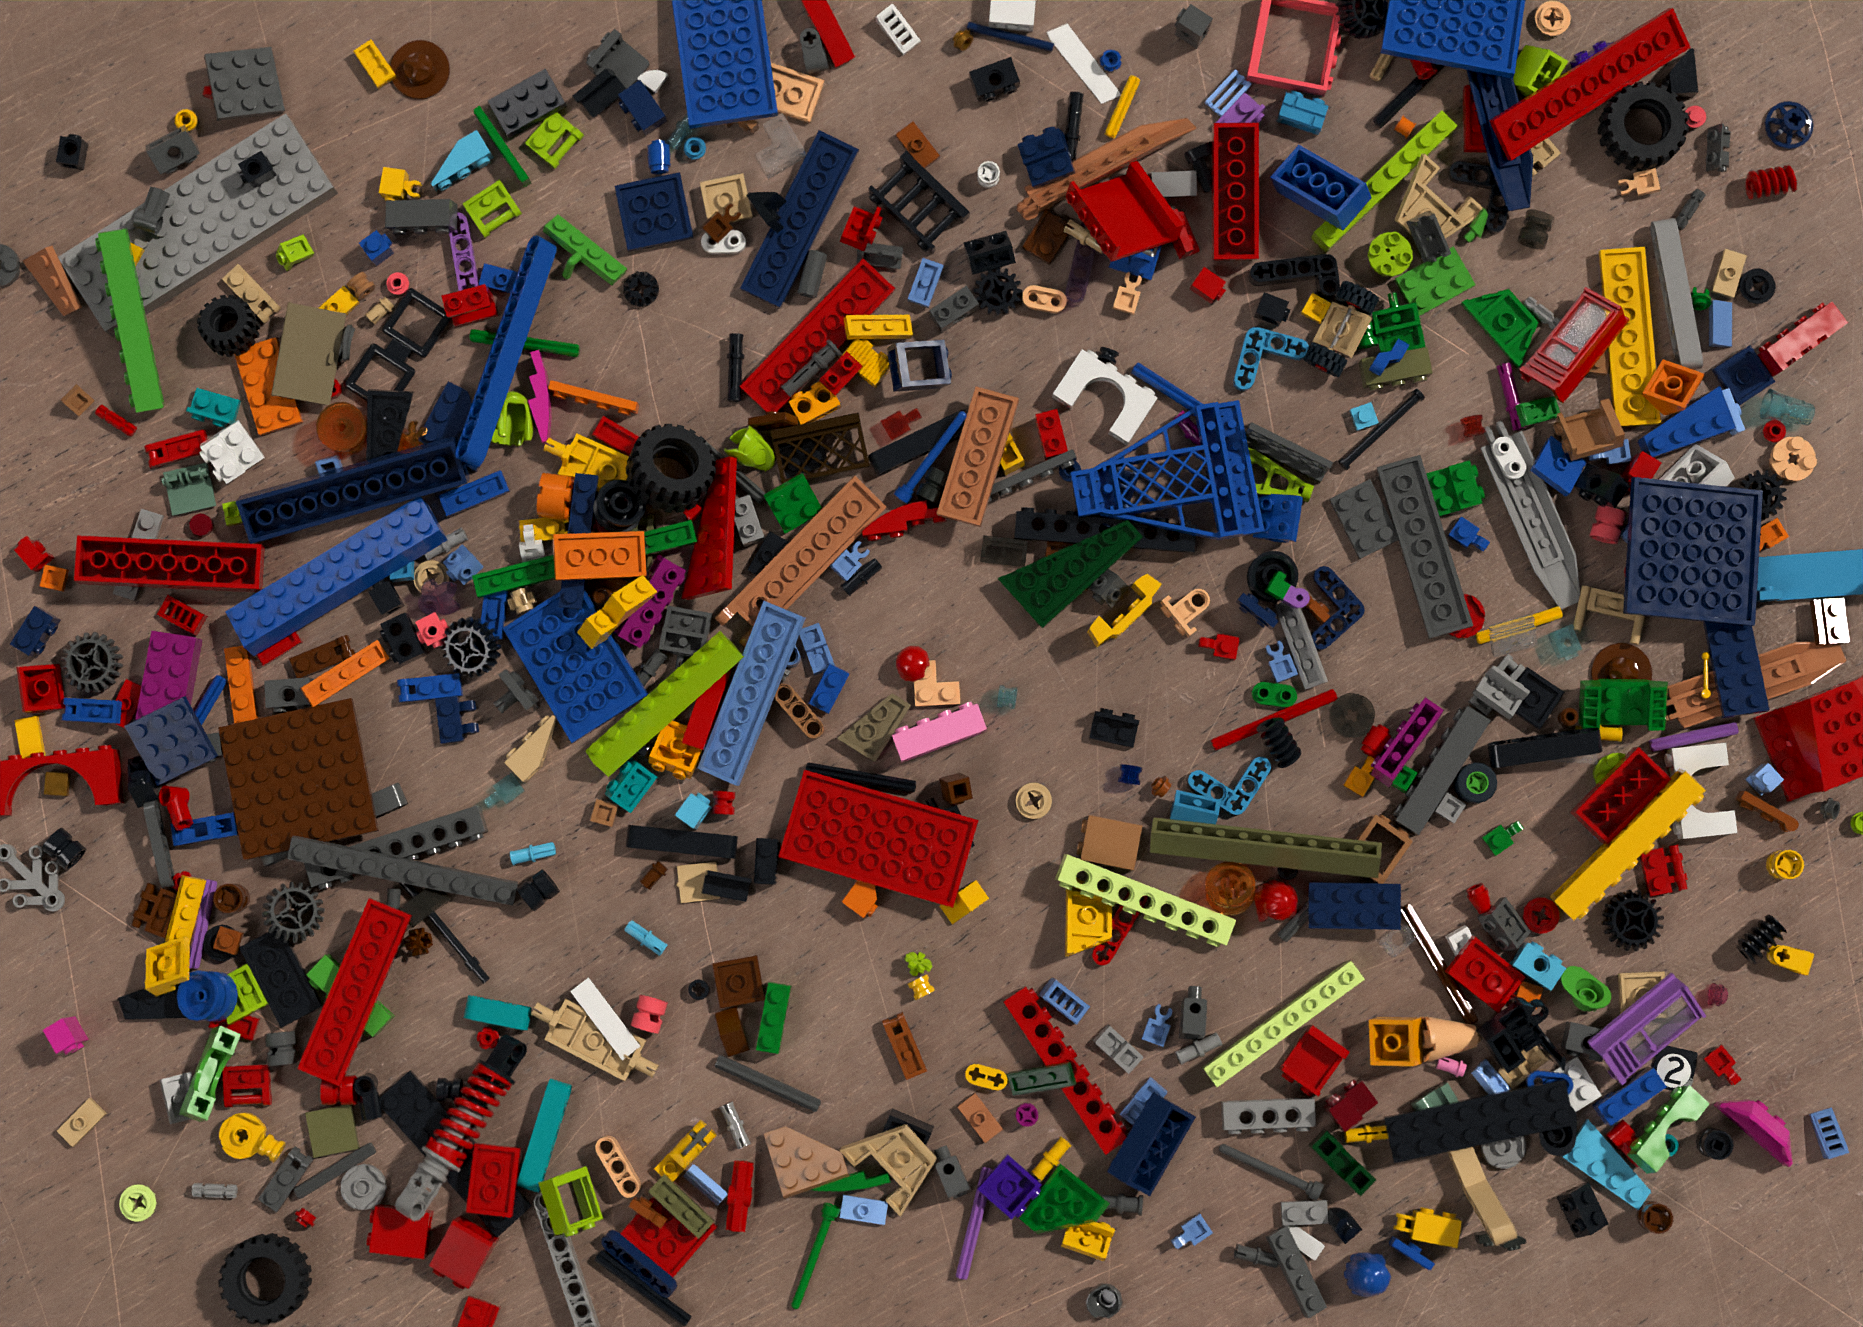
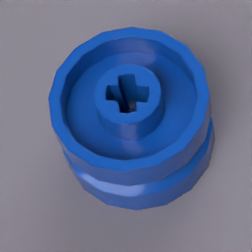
[177,970,238,1022]

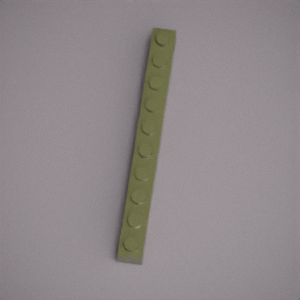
[1150,818,1382,878]

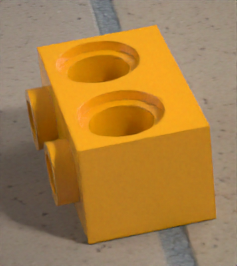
[789,382,842,424]

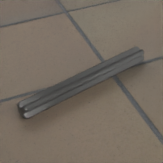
[715,1055,821,1112]

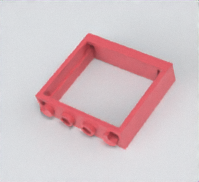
[1246,0,1343,97]

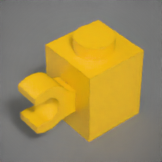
[379,167,422,201]

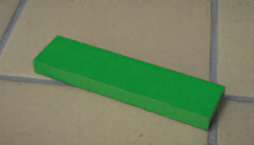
[473,105,532,187]

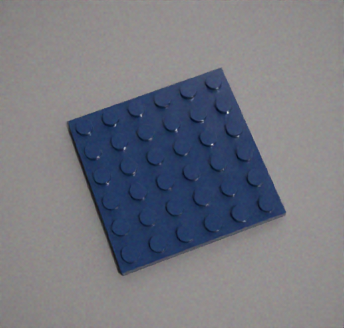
[1623,477,1763,626]

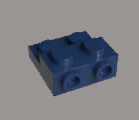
[1018,127,1076,189]

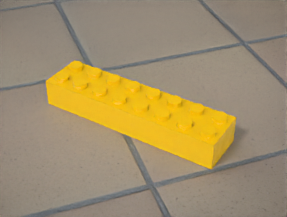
[1550,768,1706,920]

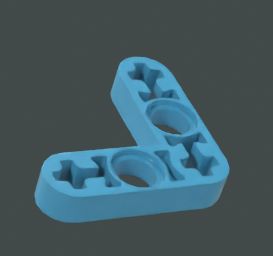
[1233,327,1309,391]
[1187,757,1271,815]

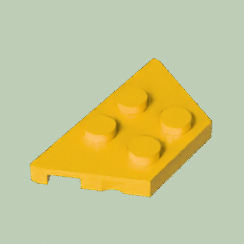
[1065,877,1112,957]

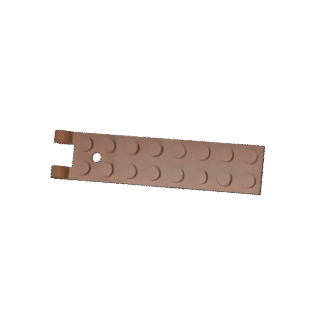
[715,475,886,648]

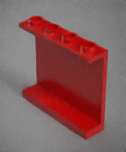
[1065,161,1184,262]

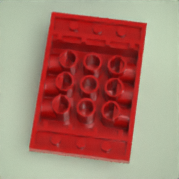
[1753,675,1863,802]

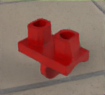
[819,351,863,396]

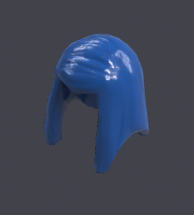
[1344,1252,1391,1297]

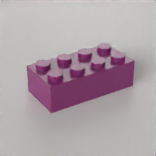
[135,630,202,720]

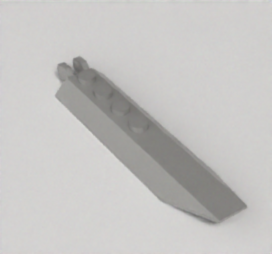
[1480,421,1580,609]

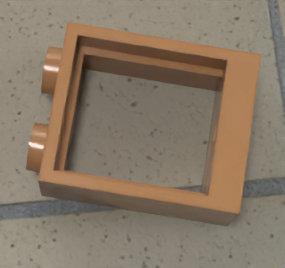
[1355,814,1413,883]

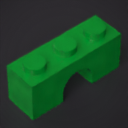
[756,982,792,1054]

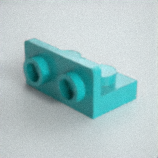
[186,388,241,428]
[604,758,657,814]

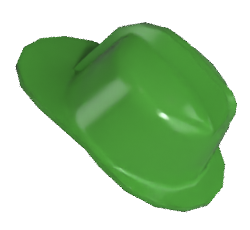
[1561,966,1611,1012]

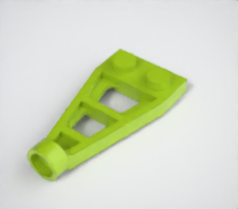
[1248,447,1314,502]

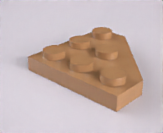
[764,1126,849,1199]

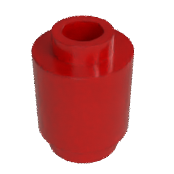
[1360,724,1391,759]

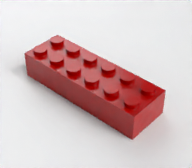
[1212,123,1259,261]

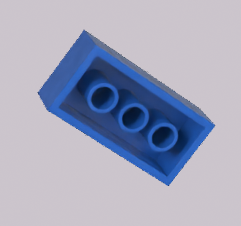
[1270,145,1372,231]

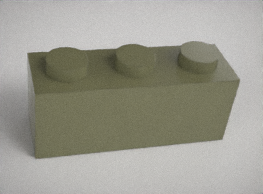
[1358,347,1433,391]

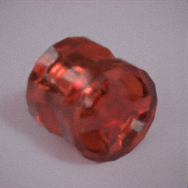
[1460,414,1486,437]

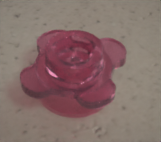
[1707,983,1728,1007]

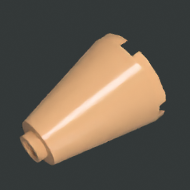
[1421,1016,1481,1062]

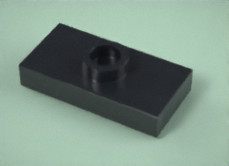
[748,531,788,575]

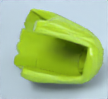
[491,391,533,446]

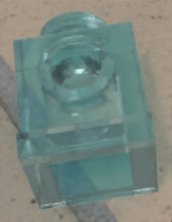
[1547,624,1582,661]

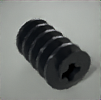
[1256,717,1302,768]
[1736,914,1787,964]

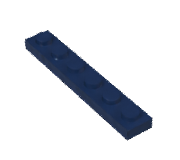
[558,473,599,610]

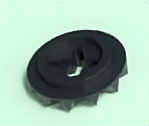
[1739,268,1776,305]
[623,271,659,307]
[204,925,240,961]

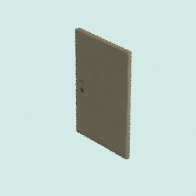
[271,302,346,406]

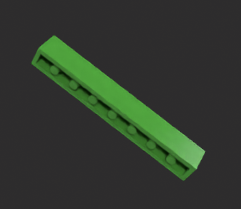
[95,228,165,413]

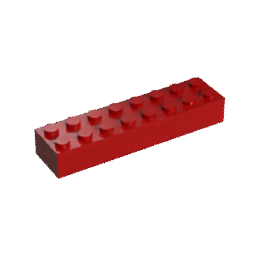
[74,535,265,592]

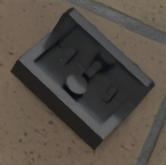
[1557,1182,1609,1238]

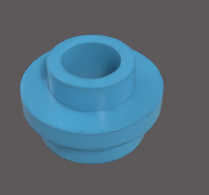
[684,137,706,160]

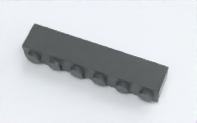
[1393,706,1491,836]

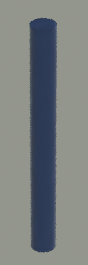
[966,22,1054,52]

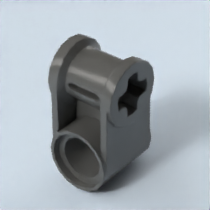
[800,28,829,74]

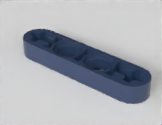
[601,1230,677,1298]

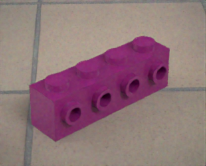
[613,554,686,649]
[1370,697,1444,787]

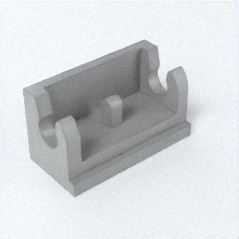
[1150,171,1197,197]

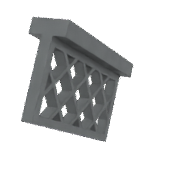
[1245,422,1333,483]

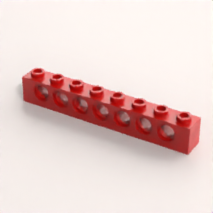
[1003,986,1129,1155]

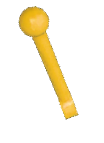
[1701,652,1711,699]

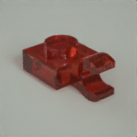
[881,408,922,441]

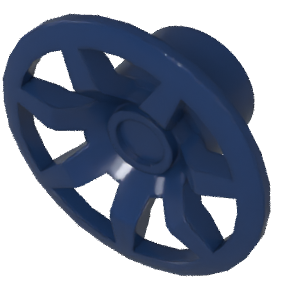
[1765,101,1813,149]

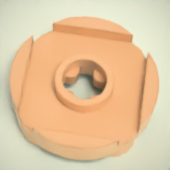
[1769,436,1817,482]

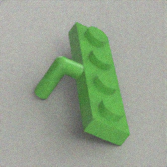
[543,214,627,286]

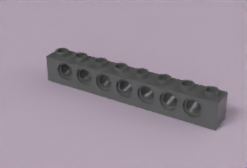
[304,805,488,890]

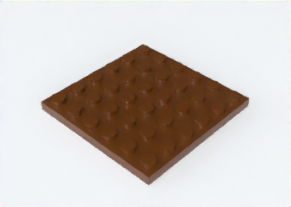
[218,698,379,861]

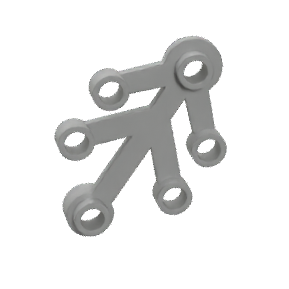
[0,844,65,911]

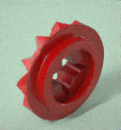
[1522,897,1559,934]

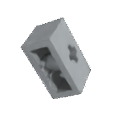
[735,495,765,547]

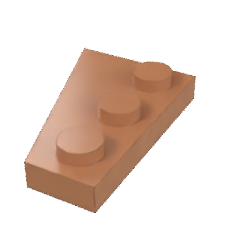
[23,246,82,316]

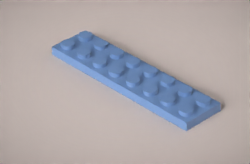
[697,601,806,786]

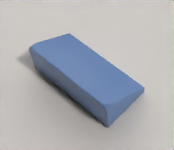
[1709,300,1732,347]

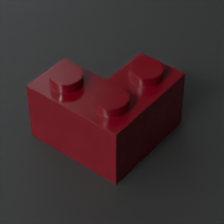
[1323,1079,1378,1132]

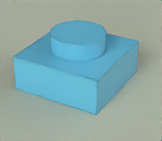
[1349,402,1379,431]

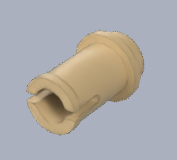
[365,297,394,325]

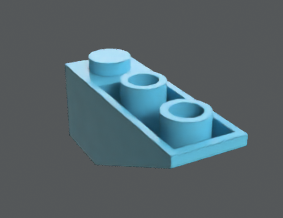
[431,130,493,191]

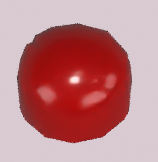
[896,646,930,682]

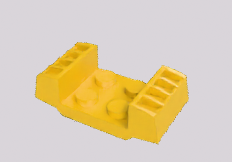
[1087,574,1162,647]

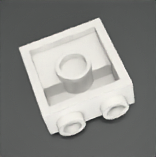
[199,420,264,484]

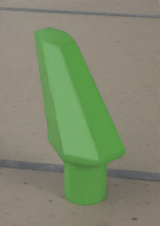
[1463,208,1488,243]

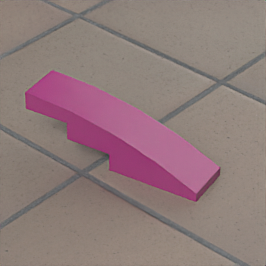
[528,350,552,445]

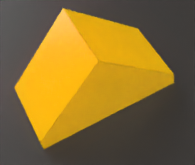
[939,880,989,925]

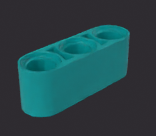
[463,995,532,1030]

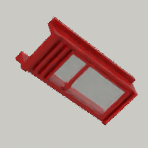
[1519,287,1630,403]

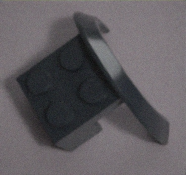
[1476,995,1566,1073]

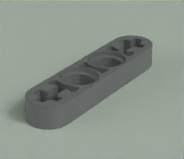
[143,800,175,888]

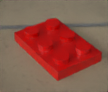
[1445,935,1526,1013]
[466,1143,521,1218]

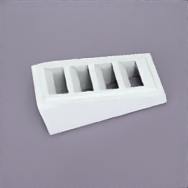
[876,4,921,55]

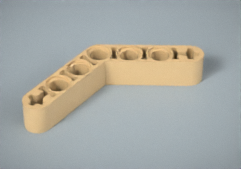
[1448,1147,1517,1246]

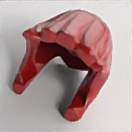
[1254,880,1298,922]

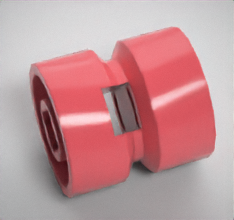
[1589,505,1626,544]
[631,995,668,1034]

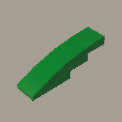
[811,1170,891,1191]

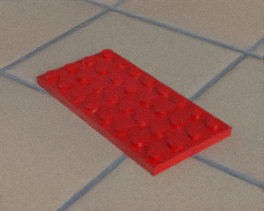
[778,770,979,908]

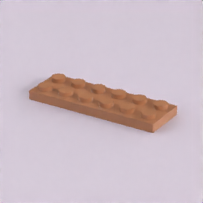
[937,387,1019,527]

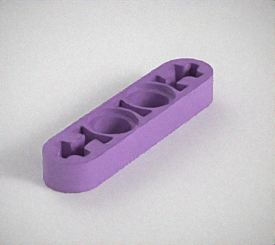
[449,212,479,291]

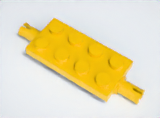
[543,433,629,493]

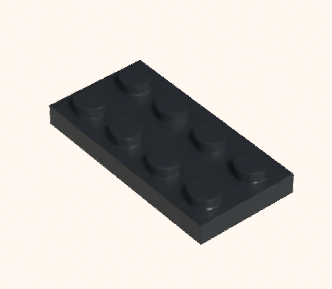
[239,931,323,1028]

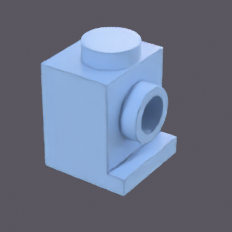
[1745,763,1784,796]

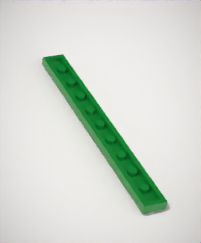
[472,520,698,598]

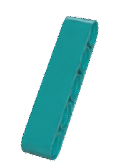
[517,1078,572,1193]

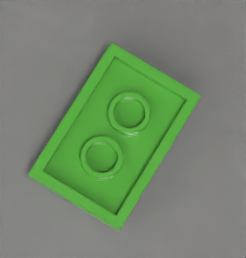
[1394,246,1476,316]

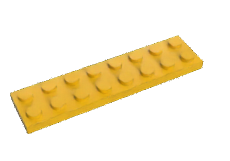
[1599,247,1661,427]

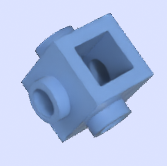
[443,544,484,585]

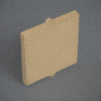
[677,862,721,903]

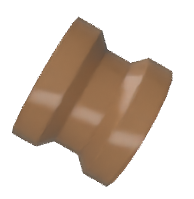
[347,272,376,300]

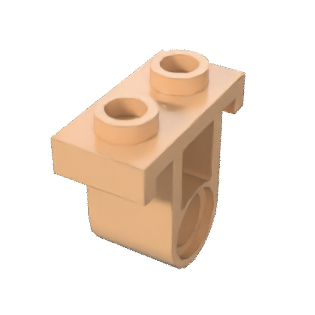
[1160,589,1210,637]

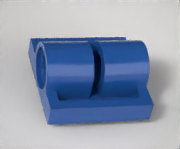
[1253,494,1303,543]

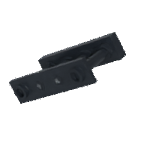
[868,151,970,254]

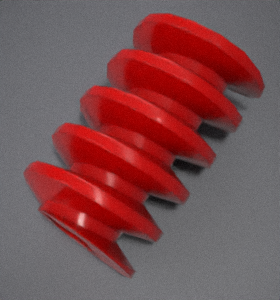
[1745,165,1797,200]

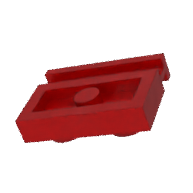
[457,1295,501,1327]

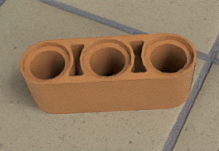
[774,684,824,740]

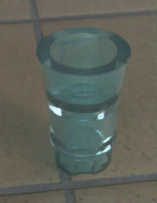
[1760,388,1815,426]

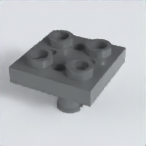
[493,669,539,714]

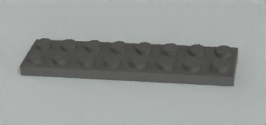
[1376,455,1473,639]

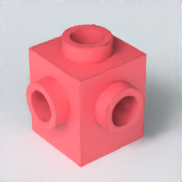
[415,612,449,649]

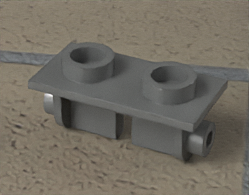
[1706,123,1731,172]
[856,243,904,269]

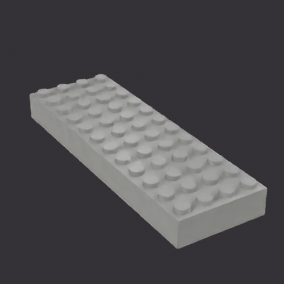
[58,113,338,336]

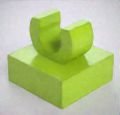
[222,501,243,527]

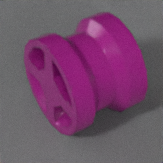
[1015,1103,1038,1127]

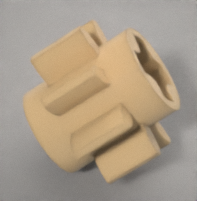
[507,588,537,615]

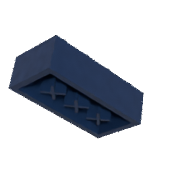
[1107,1092,1196,1196]

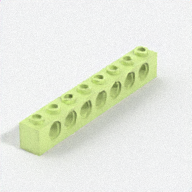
[1055,854,1236,947]
[1202,960,1365,1087]

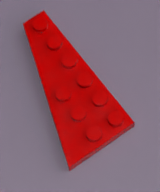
[681,456,737,600]

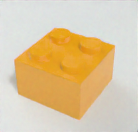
[1369,1017,1423,1066]

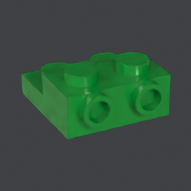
[1426,460,1485,517]

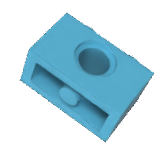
[675,792,712,830]
[1510,941,1566,991]

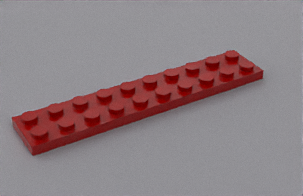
[1489,8,1691,160]

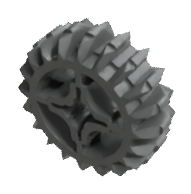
[61,632,123,693]
[262,882,325,943]

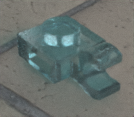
[483,773,525,808]

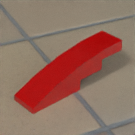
[800,0,855,67]
[681,667,733,750]

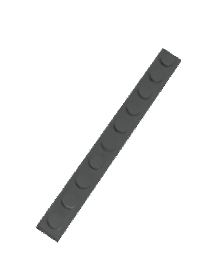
[287,835,518,906]

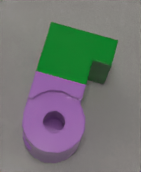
[1264,571,1310,609]

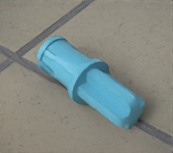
[510,842,556,865]
[625,920,668,957]

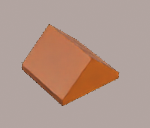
[1642,359,1704,416]

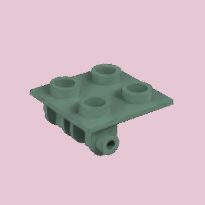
[162,463,217,516]

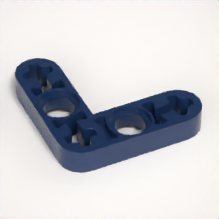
[1311,566,1365,650]

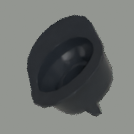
[1539,1106,1577,1156]

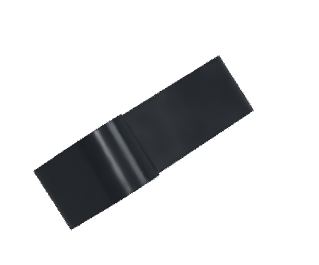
[1248,254,1340,300]

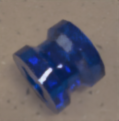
[1118,764,1142,786]

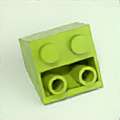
[1513,45,1568,97]

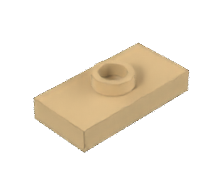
[1711,249,1747,299]
[57,1098,107,1147]

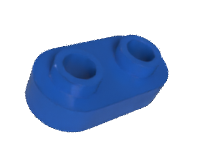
[1526,1070,1574,1095]

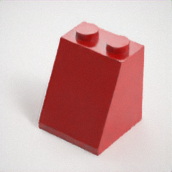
[429,1215,499,1289]

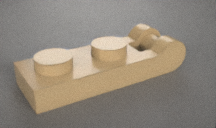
[222,264,281,324]

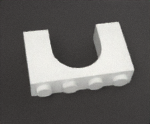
[1052,349,1157,446]
[1664,743,1737,839]

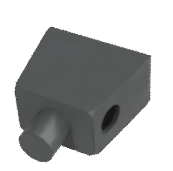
[1178,986,1207,1040]
[934,1145,972,1201]

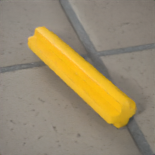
[1105,75,1140,139]

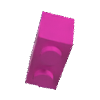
[43,1016,89,1055]

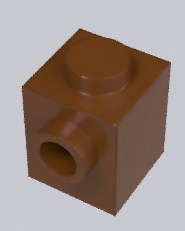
[939,773,973,805]

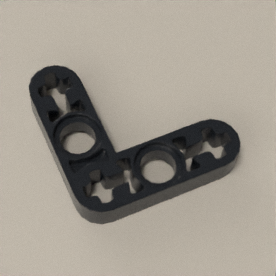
[1448,161,1508,234]

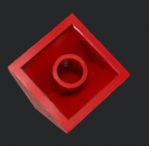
[16,664,65,714]

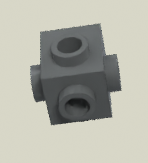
[1088,569,1129,608]

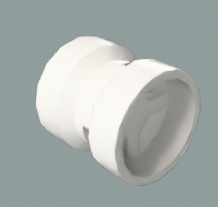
[977,161,1000,188]

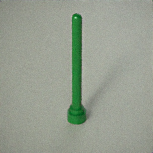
[791,1202,841,1310]

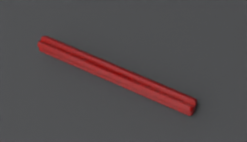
[1211,689,1338,750]

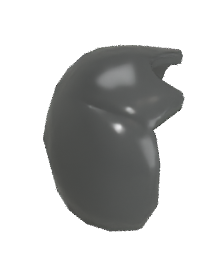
[1086,1283,1123,1319]

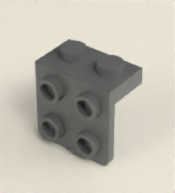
[586,29,649,89]

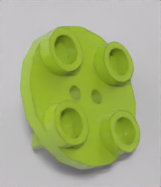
[1368,232,1413,277]

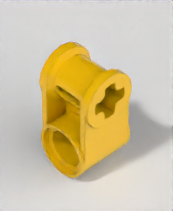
[1766,945,1815,976]

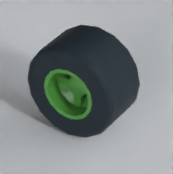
[1454,762,1497,804]

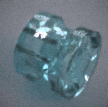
[997,685,1018,709]

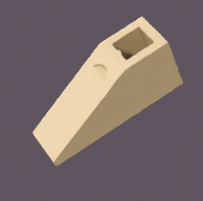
[504,715,557,783]

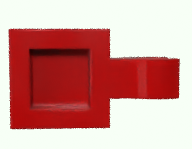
[1198,633,1240,660]
[1702,1045,1742,1085]

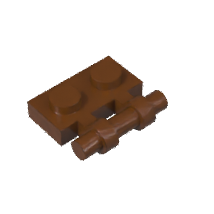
[131,882,177,939]

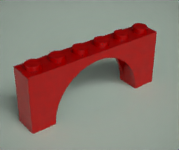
[0,745,124,817]

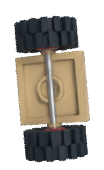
[1303,281,1379,377]

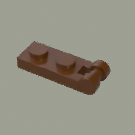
[289,635,355,678]

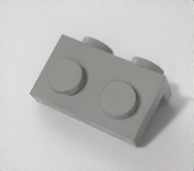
[1472,665,1530,719]
[159,1072,193,1124]

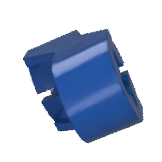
[1369,338,1409,377]

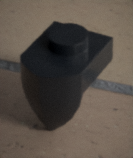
[1328,1207,1363,1244]

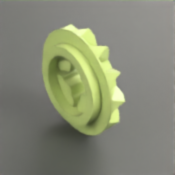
[119,1184,157,1221]

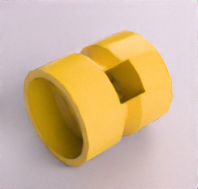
[1766,850,1804,879]

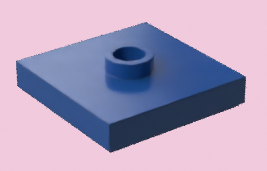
[1530,436,1587,497]

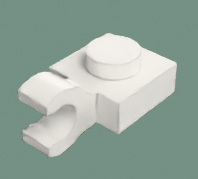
[519,524,545,563]

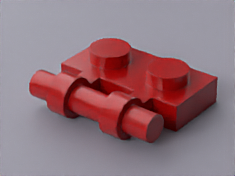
[1640,844,1688,897]

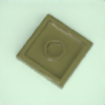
[305,1105,360,1158]

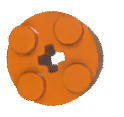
[537,473,575,521]

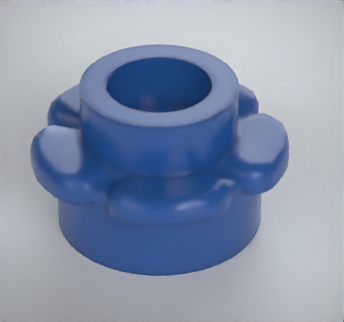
[1100,50,1122,72]

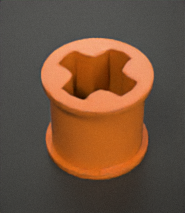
[1393,115,1416,139]

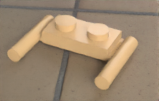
[1573,585,1645,645]

